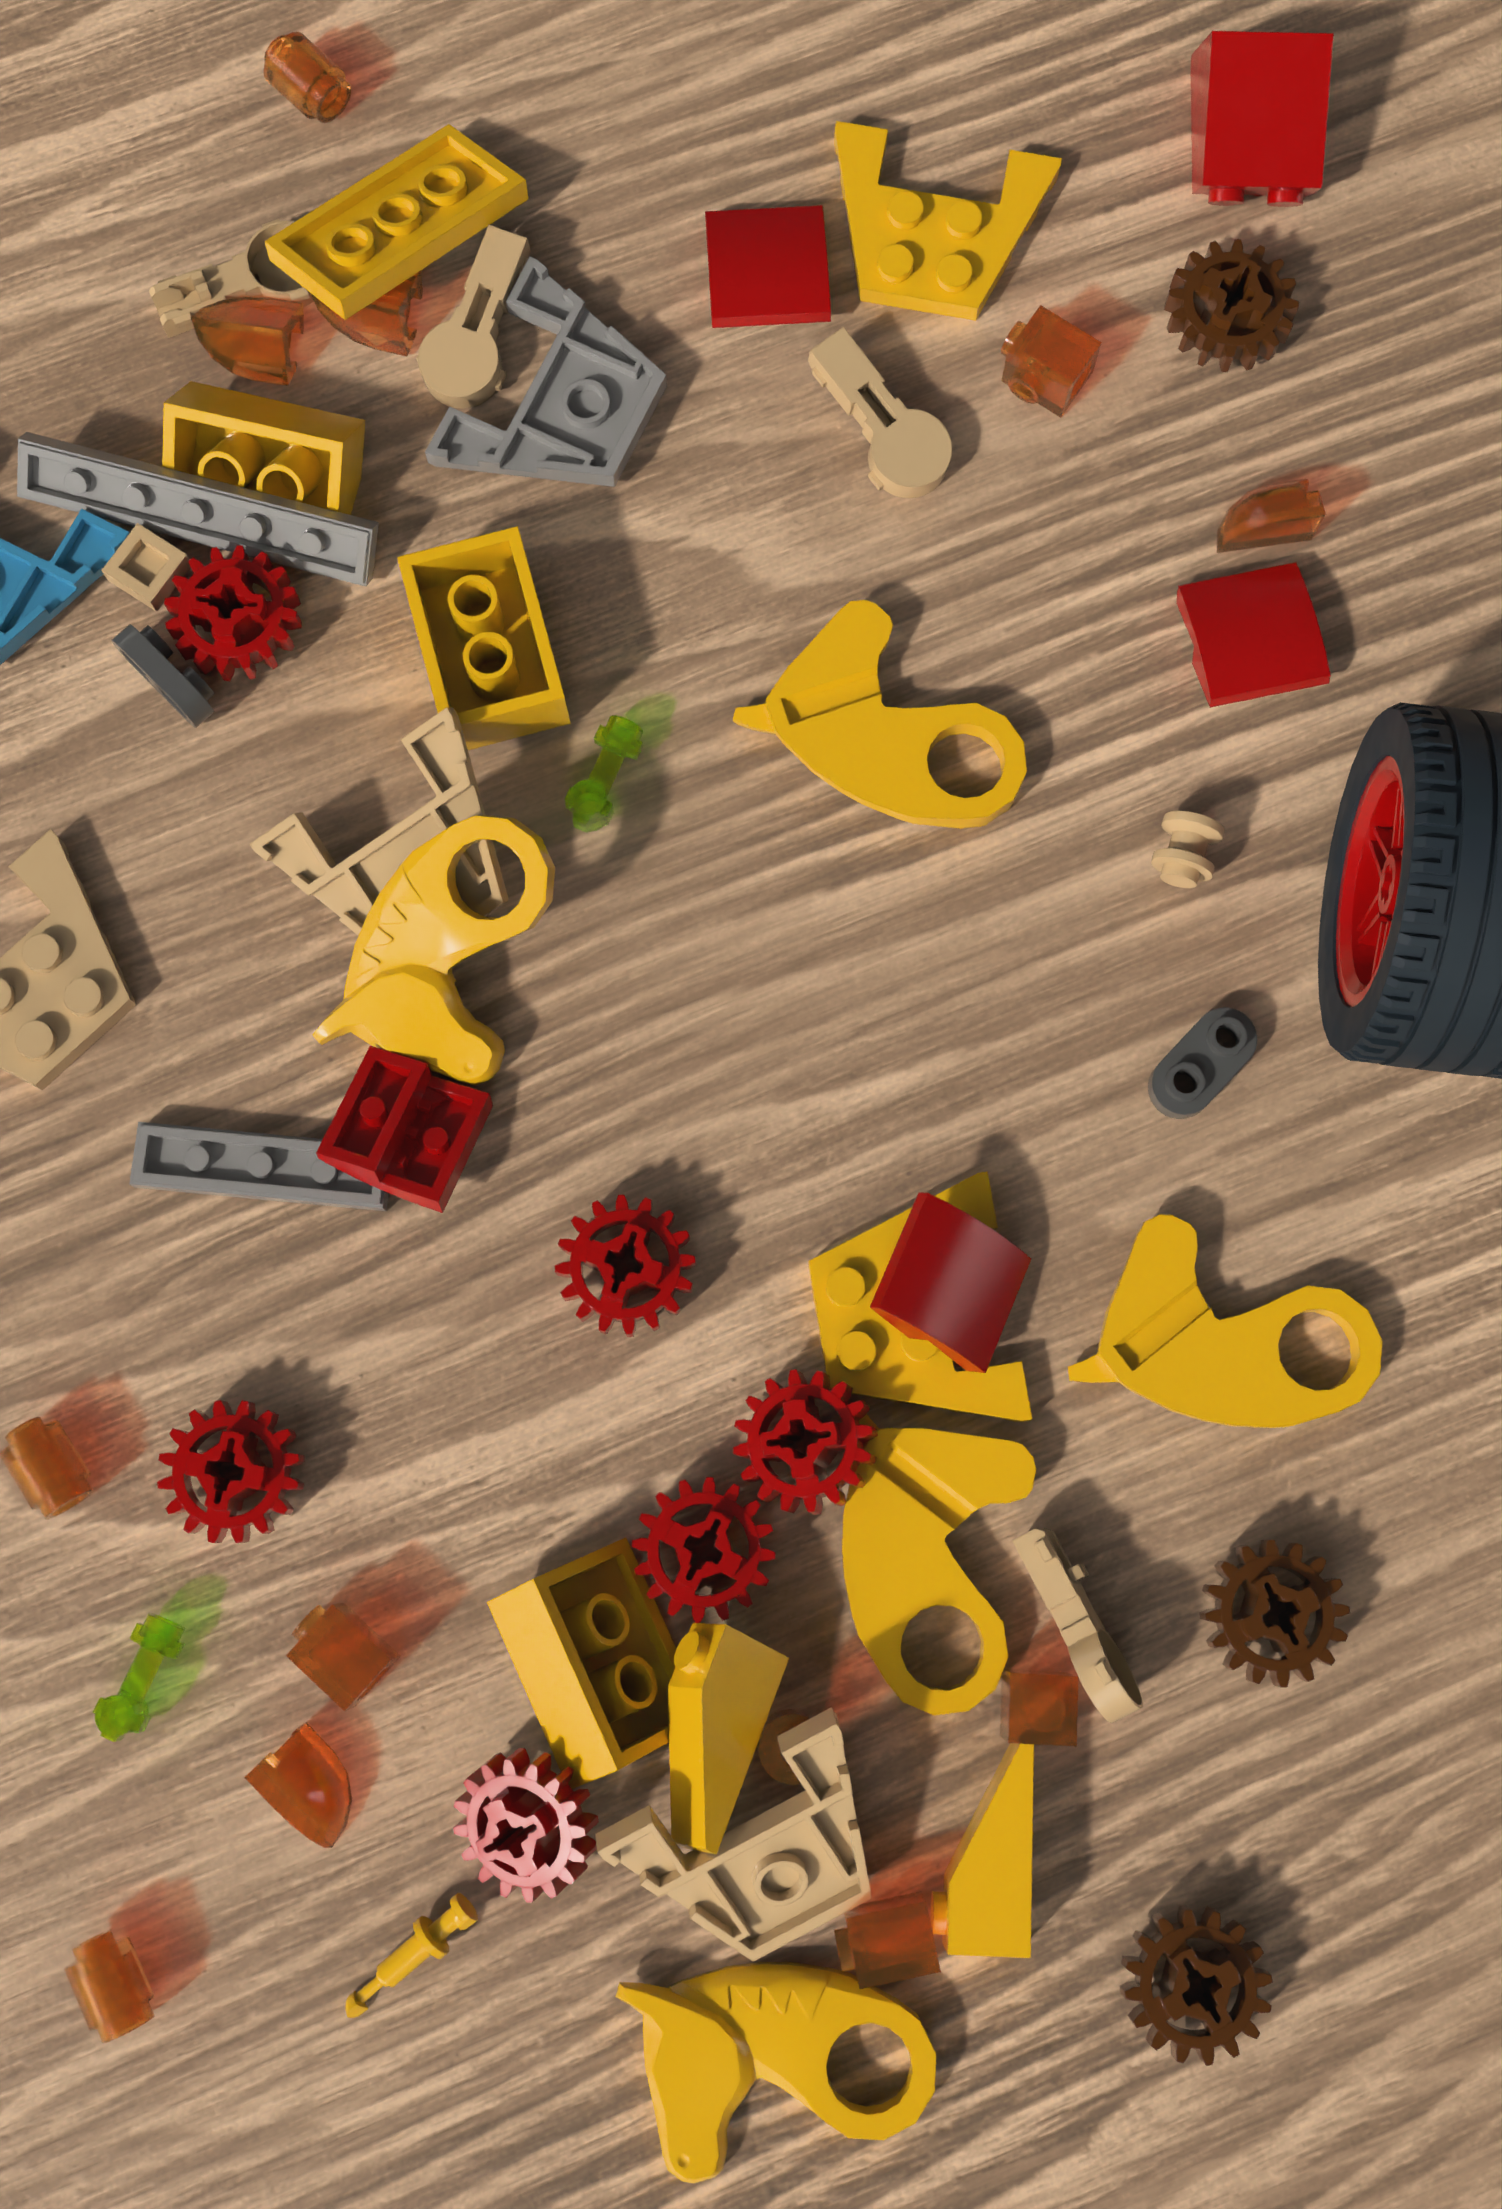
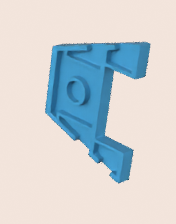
[0,509,130,665]

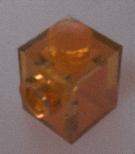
[1001,305,1102,418]

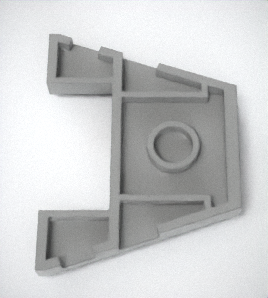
[425,257,667,487]

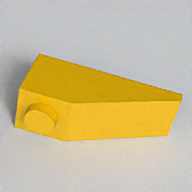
[668,1623,789,1855]
[931,1738,1034,1958]

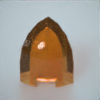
[311,271,423,357]
[191,297,304,386]
[1217,479,1326,553]
[244,1722,352,1848]

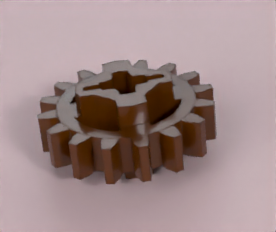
[1164,239,1299,372]
[1199,1540,1350,1688]
[1120,1904,1273,2066]

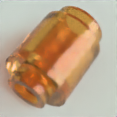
[264,32,351,123]
[0,1417,93,1520]
[756,1709,811,1785]
[64,1929,155,2043]

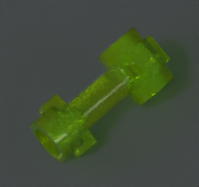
[564,715,643,833]
[93,1613,185,1742]

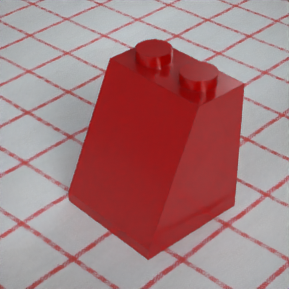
[1191,31,1334,207]

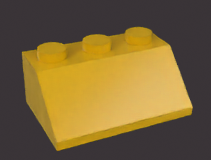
[162,381,365,515]
[487,1537,676,1789]

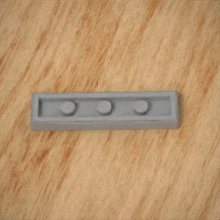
[129,1122,389,1211]

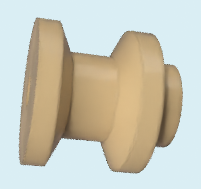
[1151,811,1225,889]

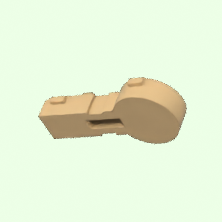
[149,219,318,338]
[416,225,530,409]
[808,327,952,498]
[1013,1528,1143,1723]

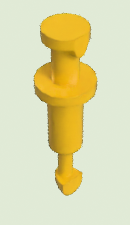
[345,1893,478,2018]

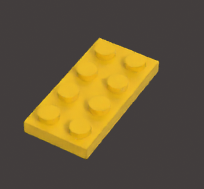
[265,124,529,320]

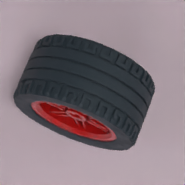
[1318,702,1502,1079]

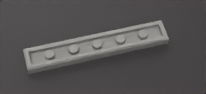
[17,432,379,586]

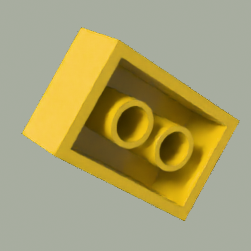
[397,526,571,750]

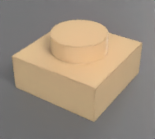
[101,523,190,612]

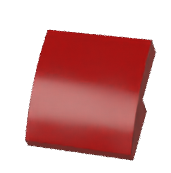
[705,205,831,328]
[1176,562,1331,708]
[316,1046,493,1213]
[870,1192,1032,1373]

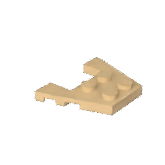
[250,707,509,936]
[0,829,136,1090]
[595,1707,872,1962]

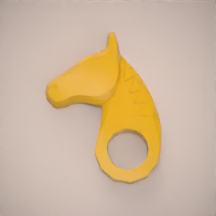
[733,600,1027,829]
[312,815,555,1085]
[1068,1214,1383,1429]
[842,1414,1036,1716]
[615,1962,936,2184]

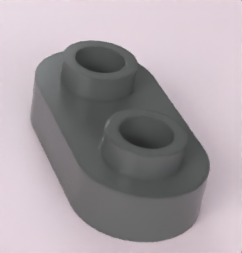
[111,624,215,728]
[1148,1007,1257,1119]

